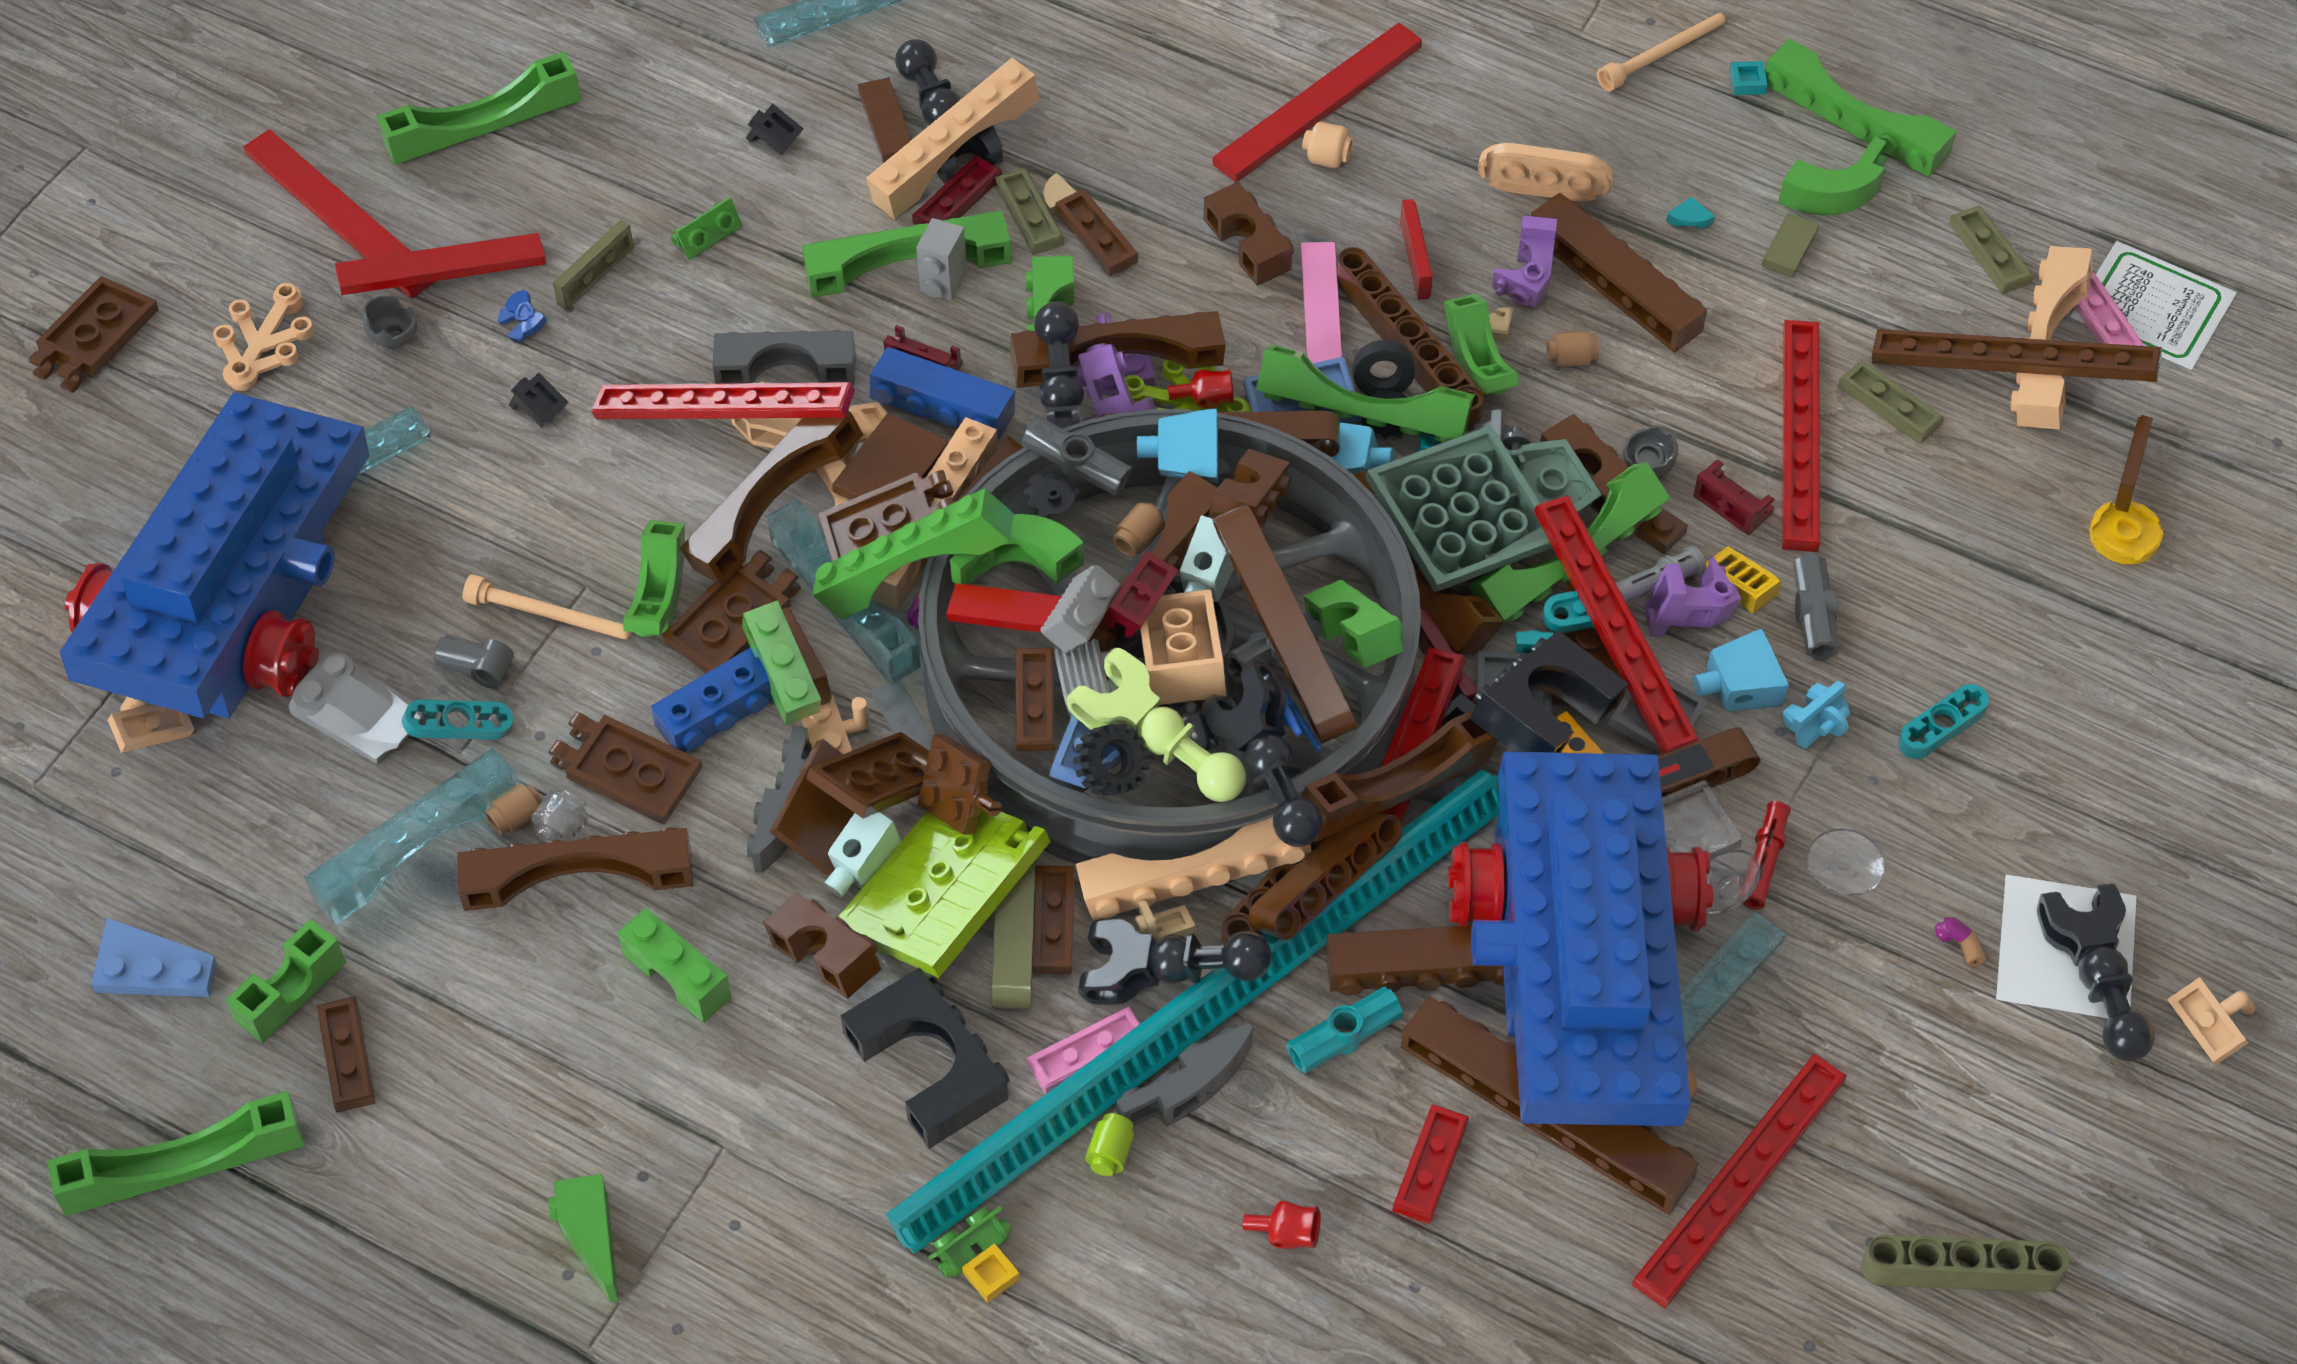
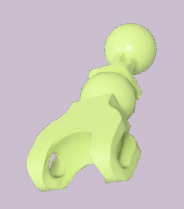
[1066,648,1246,802]

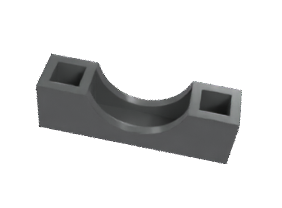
[712,330,856,385]

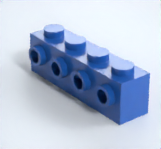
[869,347,1015,440]
[651,648,773,752]

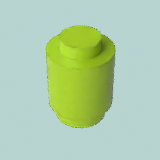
[1085,1113,1135,1176]

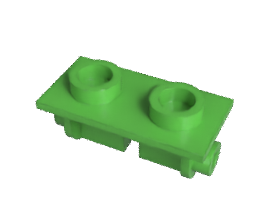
[671,197,743,260]
[928,1206,1012,1278]

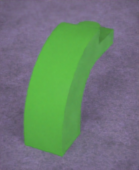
[1778,136,1888,215]
[1444,294,1519,396]
[950,514,1084,585]
[623,520,685,637]

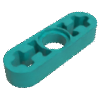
[1898,684,1989,759]
[402,699,513,740]

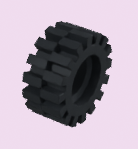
[1073,724,1150,796]

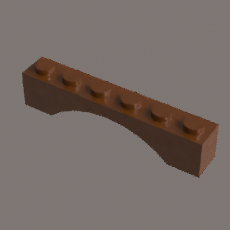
[1010,311,1226,388]
[680,411,864,586]
[1089,471,1218,652]
[1355,471,1504,653]
[1301,710,1498,841]
[457,827,693,911]

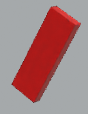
[1400,199,1433,300]
[946,583,1062,633]
[1392,1104,1469,1224]

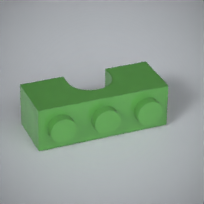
[1303,580,1403,668]
[742,600,821,726]
[618,907,732,1023]
[225,919,346,1044]

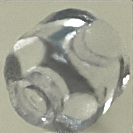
[531,789,588,843]

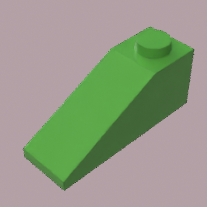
[548,1174,619,1303]

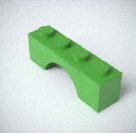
[1026,256,1077,367]

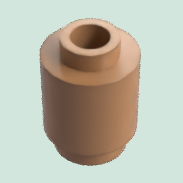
[1546,331,1599,367]
[1112,503,1165,557]
[484,782,543,836]

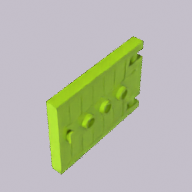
[838,811,1051,978]

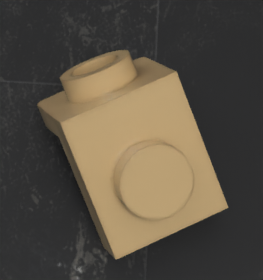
[1135,900,1198,941]

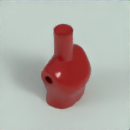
[1168,369,1234,409]
[1242,1201,1321,1249]

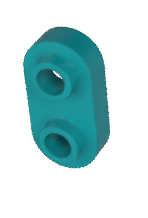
[1542,591,1594,633]

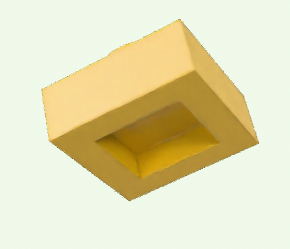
[962,1243,1020,1303]

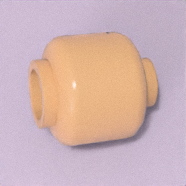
[1302,122,1353,168]

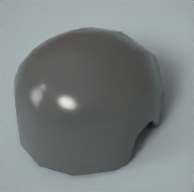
[362,295,417,348]
[1623,425,1678,478]

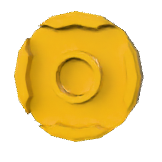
[2089,501,2164,564]

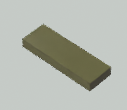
[995,167,1064,255]
[1949,205,2034,294]
[553,220,634,310]
[1838,359,1944,444]

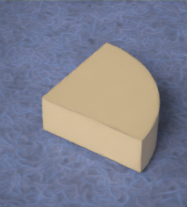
[1044,173,1076,215]
[1489,307,1513,342]

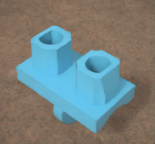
[1783,680,1850,749]

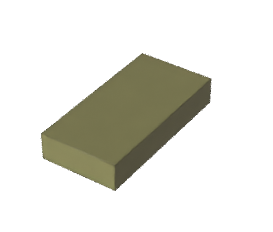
[1762,213,1820,278]

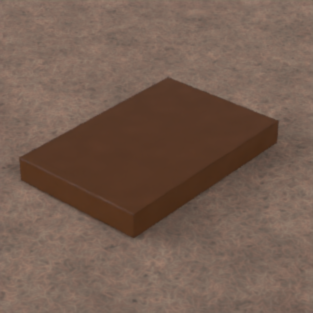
[832,413,949,500]
[770,739,854,875]

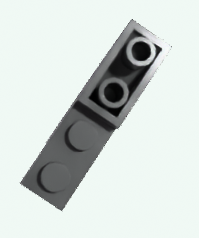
[747,726,810,873]
[1116,1022,1253,1127]

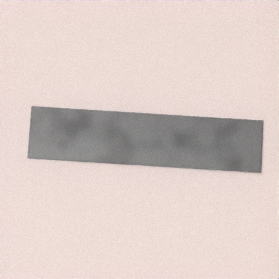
[870,678,933,751]

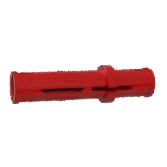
[1741,801,1791,910]

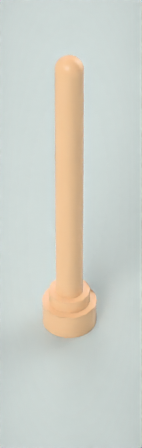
[1597,13,1726,92]
[462,574,632,639]

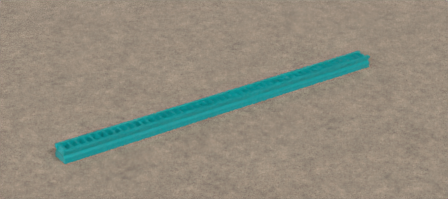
[885,770,1500,1254]

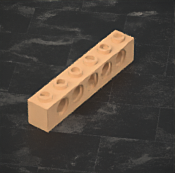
[871,417,998,611]

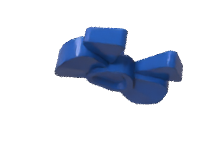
[497,290,547,342]

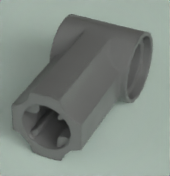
[434,634,514,688]

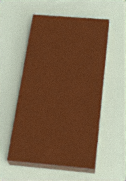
[806,732,930,819]

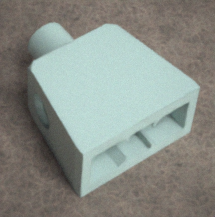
[1180,515,1234,602]
[824,812,902,898]

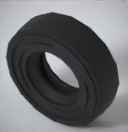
[1352,340,1415,396]

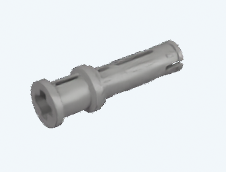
[1616,545,1706,602]

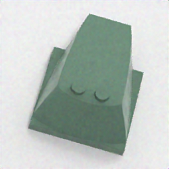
[1365,426,1602,592]

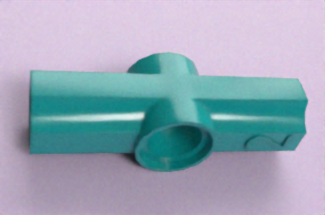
[1286,987,1403,1074]

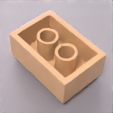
[1140,589,1226,705]

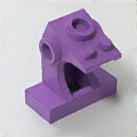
[1492,216,1557,309]
[1077,343,1156,422]
[1644,557,1741,636]

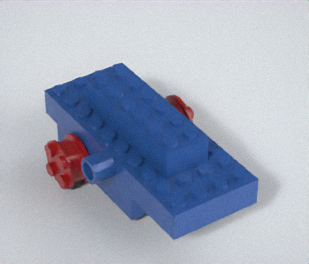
[59,392,370,719]
[1447,752,1714,1126]

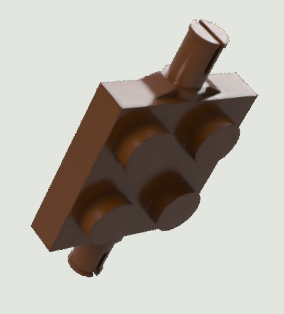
[910,734,1002,835]

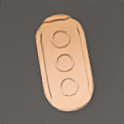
[1478,143,1613,202]

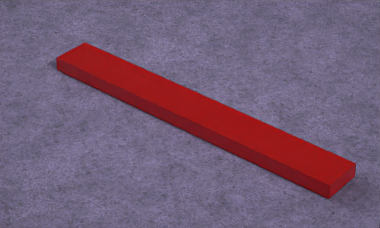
[1213,22,1422,183]
[243,129,436,299]
[1782,320,1820,552]
[591,382,855,419]
[1534,495,1699,755]
[1632,1053,1847,1309]

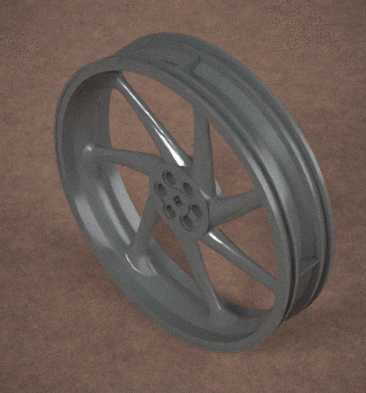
[918,409,1421,864]

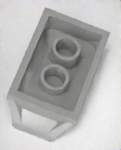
[288,653,424,764]

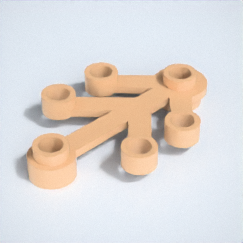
[213,283,314,391]

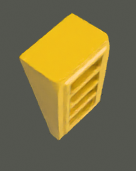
[1705,546,1781,614]

